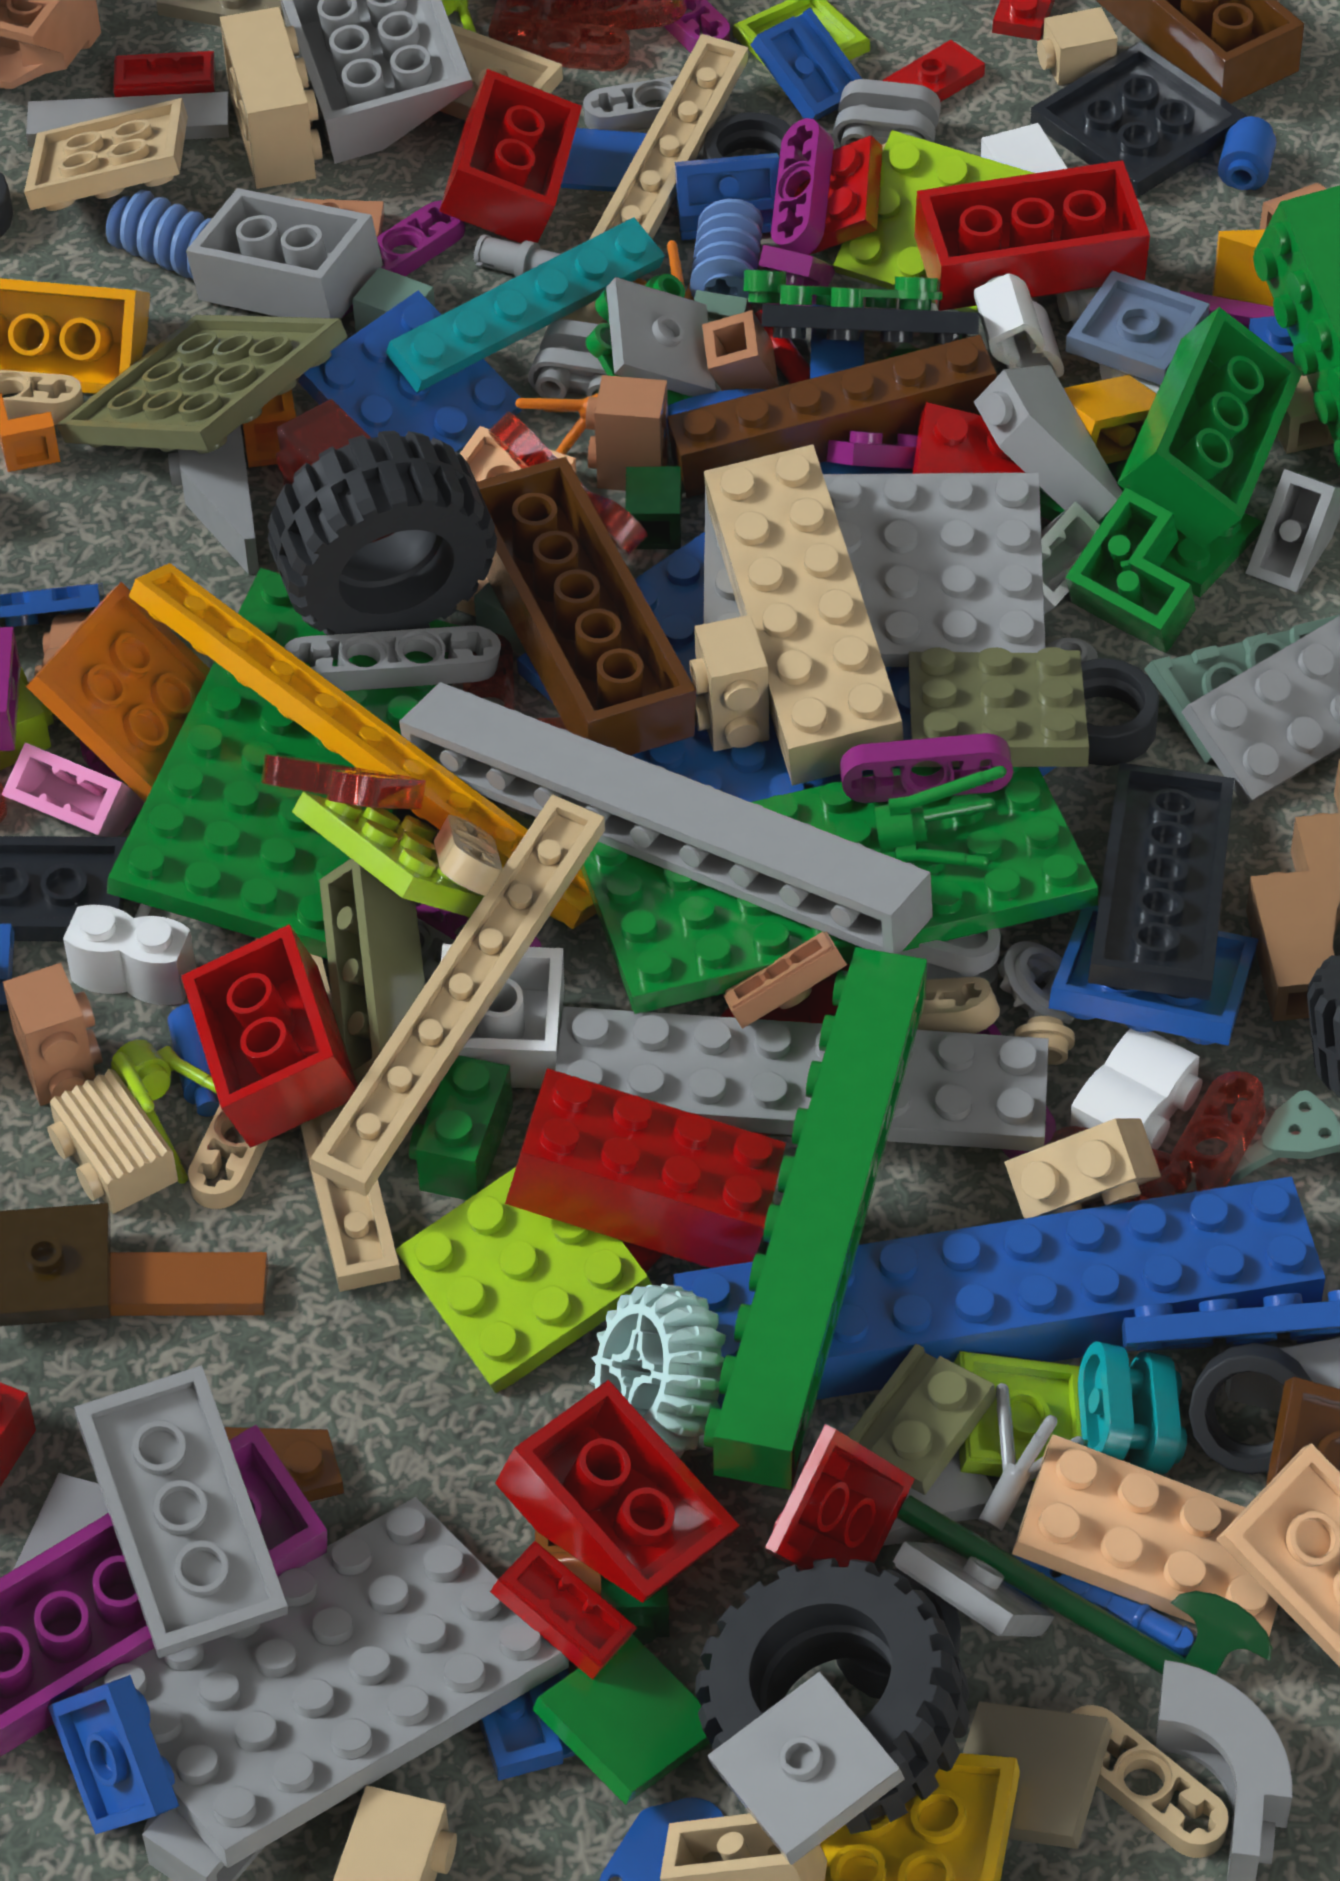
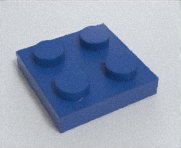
[48,1675,179,1835]

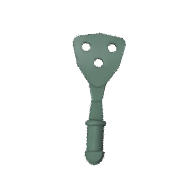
[1163,1090,1340,1197]

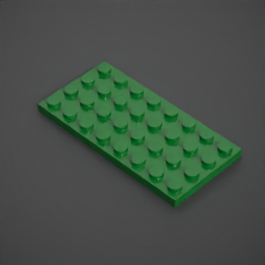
[107,568,459,959]
[581,767,1098,1014]

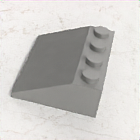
[280,0,473,164]

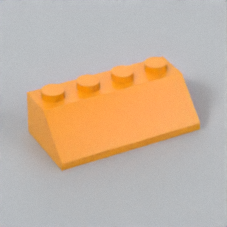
[0,278,150,394]

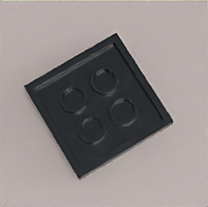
[1030,42,1247,198]

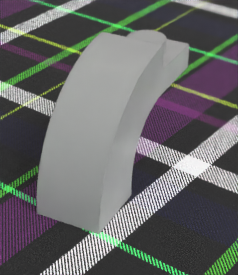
[1155,1660,1292,1881]

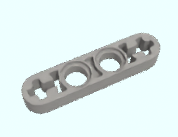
[284,626,501,691]

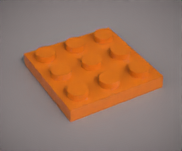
[26,582,210,802]

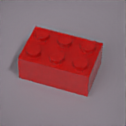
[439,69,582,244]
[181,924,358,1148]

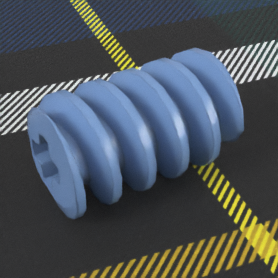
[106,190,212,280]
[689,198,764,304]

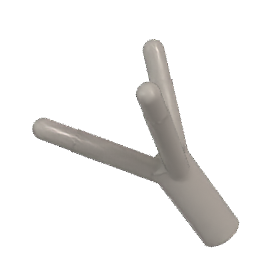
[978,1383,1085,1532]

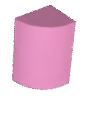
[1,743,145,837]

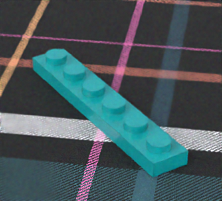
[385,217,666,393]

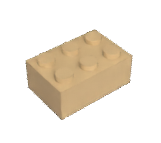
[220,7,323,189]

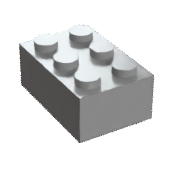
[186,188,383,319]

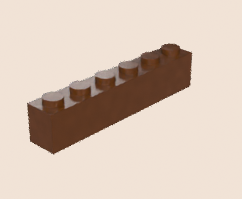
[667,335,997,498]

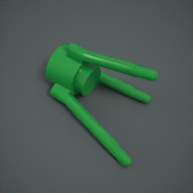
[874,766,1007,868]

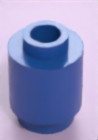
[1218,116,1277,190]

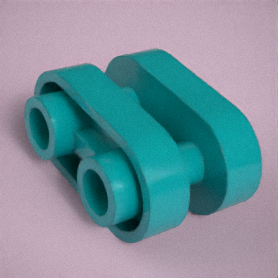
[1078,1341,1187,1475]

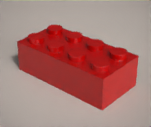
[914,160,1150,311]
[505,1068,786,1268]

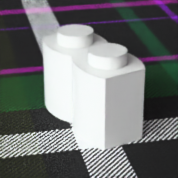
[974,273,1064,378]
[63,905,196,1005]
[1070,1028,1202,1153]

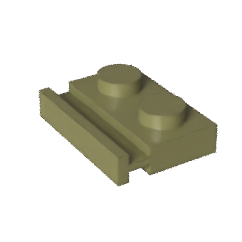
[847,1344,996,1495]

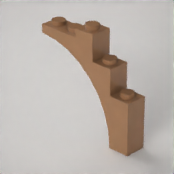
[1246,759,1340,1021]

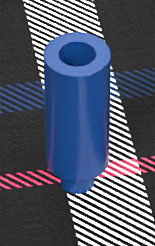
[167,1004,220,1117]

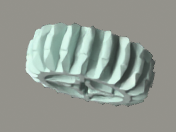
[589,1284,726,1458]

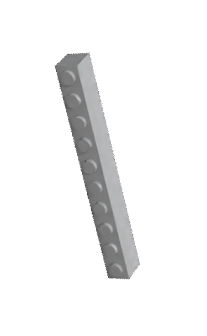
[399,682,933,954]

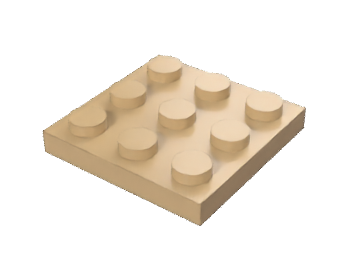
[24,98,188,211]

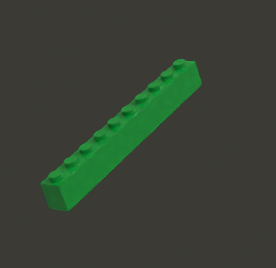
[704,947,927,1490]

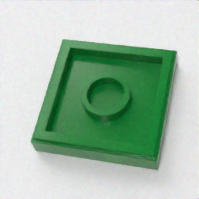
[532,1634,710,1805]

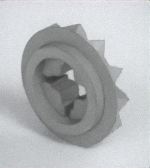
[996,941,1075,1024]

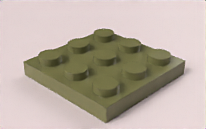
[908,647,1089,767]

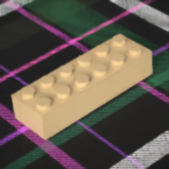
[704,444,903,786]

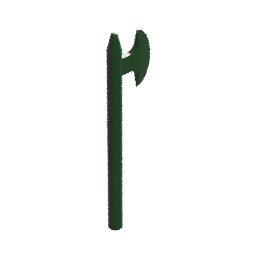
[897,1495,1273,1675]

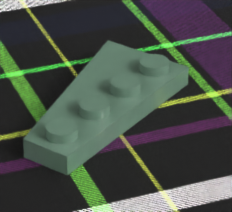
[1144,615,1340,764]

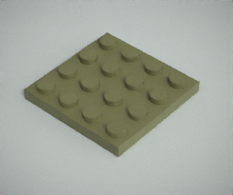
[57,315,347,454]

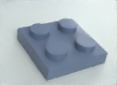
[1066,270,1210,385]

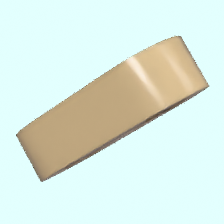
[917,977,1000,1034]

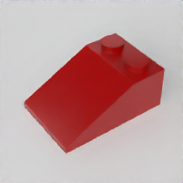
[495,1379,740,1603]
[765,1424,915,1571]

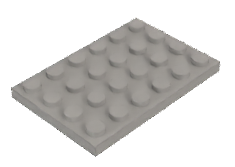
[704,473,1045,667]
[82,1497,569,1868]

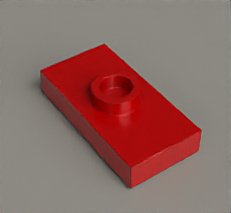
[881,40,985,102]
[113,51,216,97]
[490,1541,637,1680]

